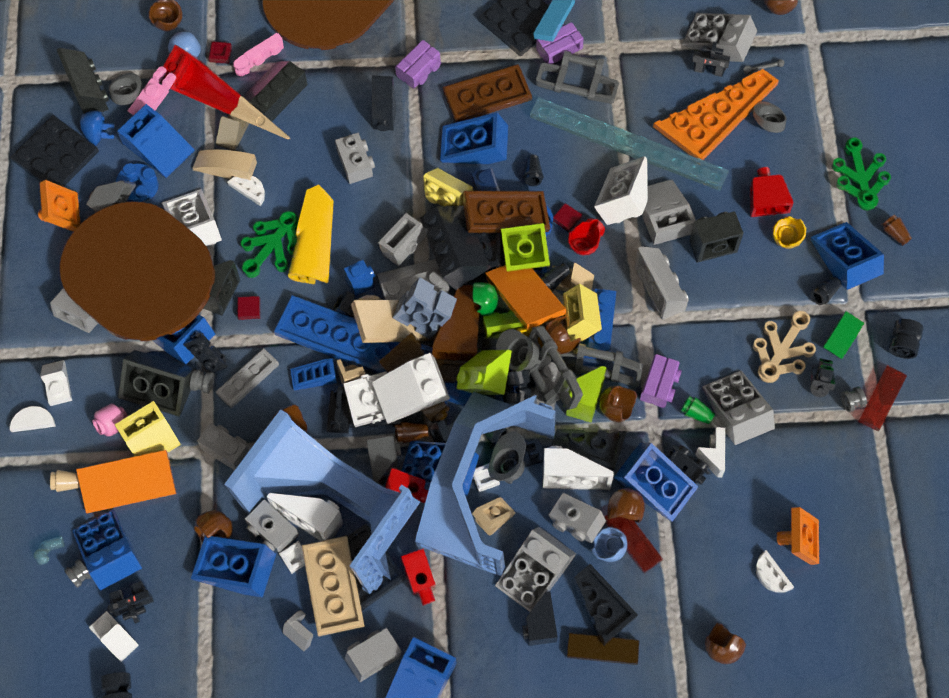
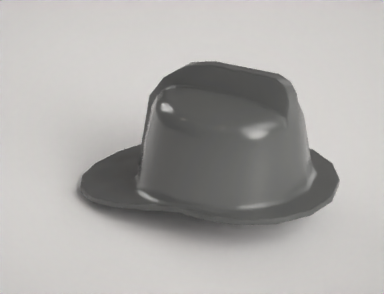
[496,329,541,372]
[488,432,526,484]

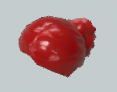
[568,218,605,256]

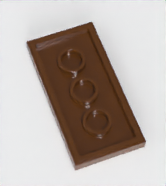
[443,64,532,123]
[462,191,550,233]

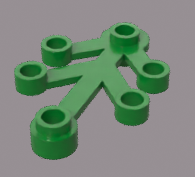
[832,137,891,211]
[241,211,299,278]

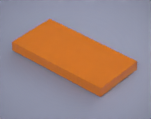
[485,265,566,330]
[76,449,176,513]

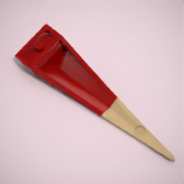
[160,45,290,139]

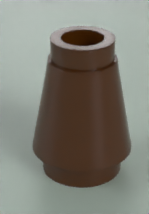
[882,214,912,246]
[395,422,428,444]

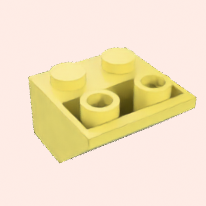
[423,168,473,206]
[562,284,602,342]
[115,401,181,456]

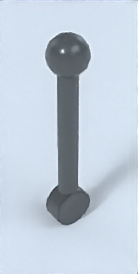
[743,59,785,75]

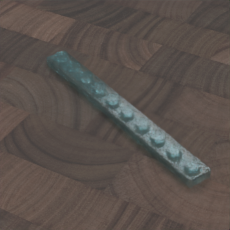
[530,97,729,191]

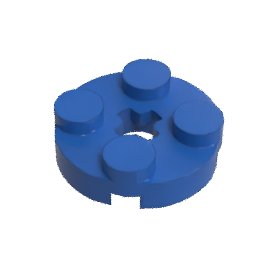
[116,163,159,202]

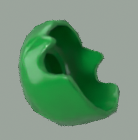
[473,282,498,316]

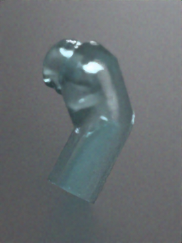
[34,536,65,565]

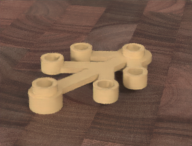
[753,311,816,383]

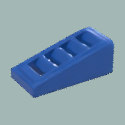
[290,358,337,391]

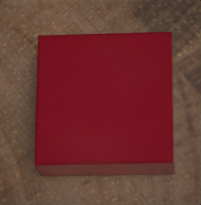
[208,42,232,64]
[553,203,582,232]
[238,296,260,320]

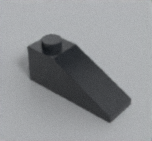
[372,75,396,131]

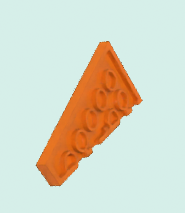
[653,69,779,163]

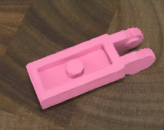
[233,33,284,77]
[128,66,176,115]

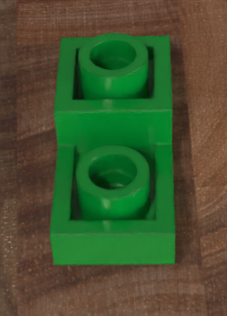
[823,311,864,359]

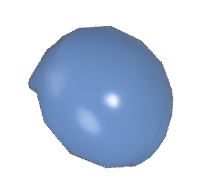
[168,31,201,57]
[591,527,627,562]

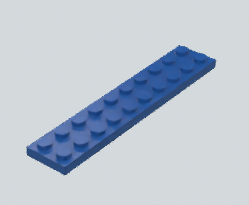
[274,295,472,407]

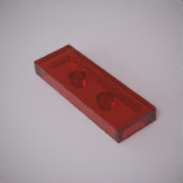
[858,365,907,432]
[604,515,663,574]

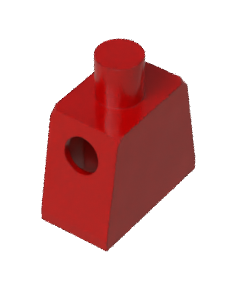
[750,167,794,217]
[385,468,429,503]
[401,549,436,606]

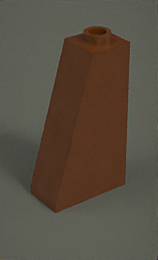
[432,285,479,361]

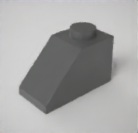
[87,181,136,212]
[367,436,401,486]

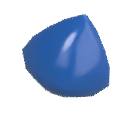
[79,111,115,146]

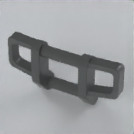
[536,51,619,104]
[529,326,583,410]
[560,344,643,387]

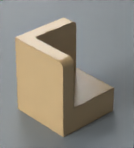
[336,359,366,387]

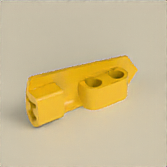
[288,184,334,284]

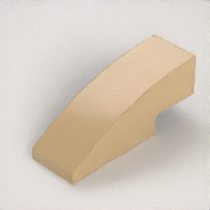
[193,150,257,180]

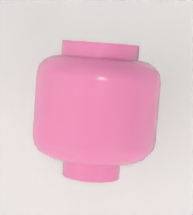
[92,404,128,436]

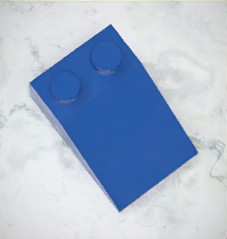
[440,113,508,164]
[811,222,884,290]
[152,314,215,364]
[614,443,698,522]
[191,536,276,598]

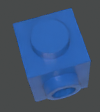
[344,260,375,296]

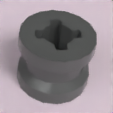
[190,369,214,394]
[840,386,867,413]
[64,559,92,588]

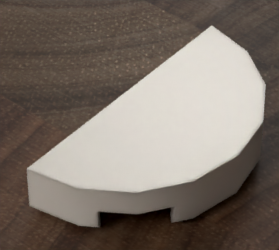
[227,176,265,206]
[10,406,56,432]
[756,550,794,592]

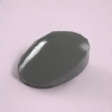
[109,73,143,105]
[753,102,787,133]

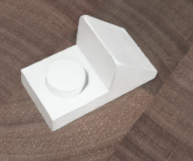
[40,360,72,406]
[695,427,725,478]
[89,611,139,662]

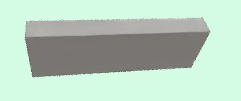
[216,348,279,409]

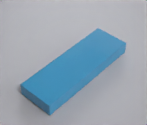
[534,0,575,42]

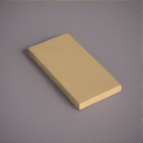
[351,300,438,343]
[302,536,365,636]

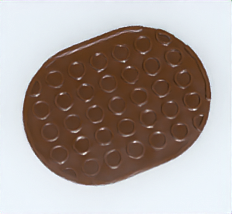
[263,0,394,50]
[60,202,215,341]

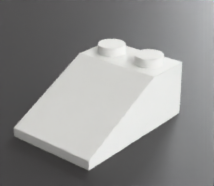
[594,156,648,225]
[162,189,222,246]
[372,353,450,424]
[543,446,613,490]
[267,493,343,541]

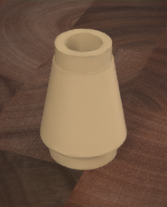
[50,470,80,492]

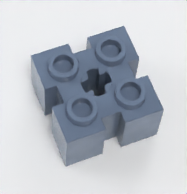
[393,277,457,339]

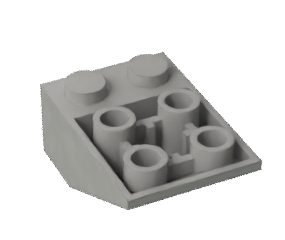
[682,13,757,62]
[642,180,696,245]
[702,370,775,445]
[495,527,576,612]

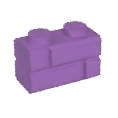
[536,22,584,64]
[395,40,441,89]
[640,354,682,408]

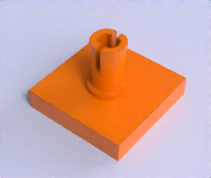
[38,180,80,232]
[777,507,819,565]

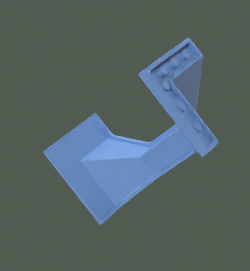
[415,392,556,576]
[224,409,420,594]

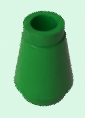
[680,396,715,425]

